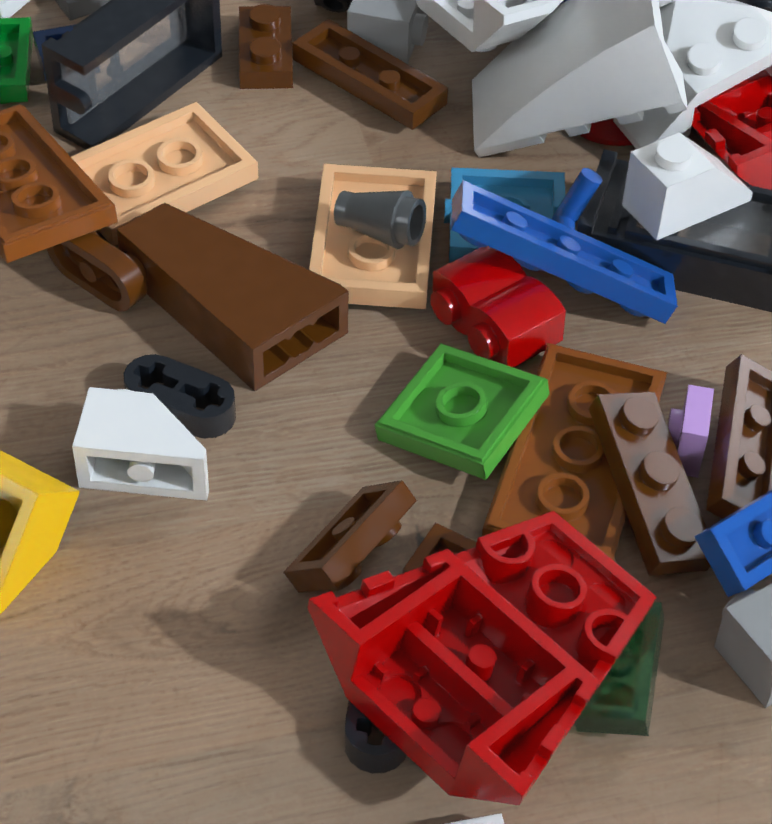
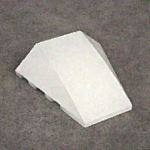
[472,0,688,158]

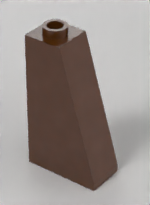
[117,202,349,391]

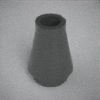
[334,190,426,249]

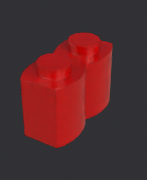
[430,246,566,367]

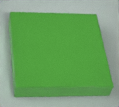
[375,343,550,480]

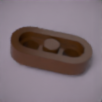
[47,231,147,312]

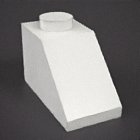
[622,132,753,240]
[72,387,209,501]

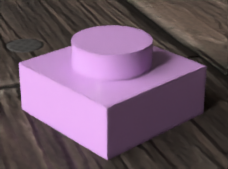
[667,385,714,478]

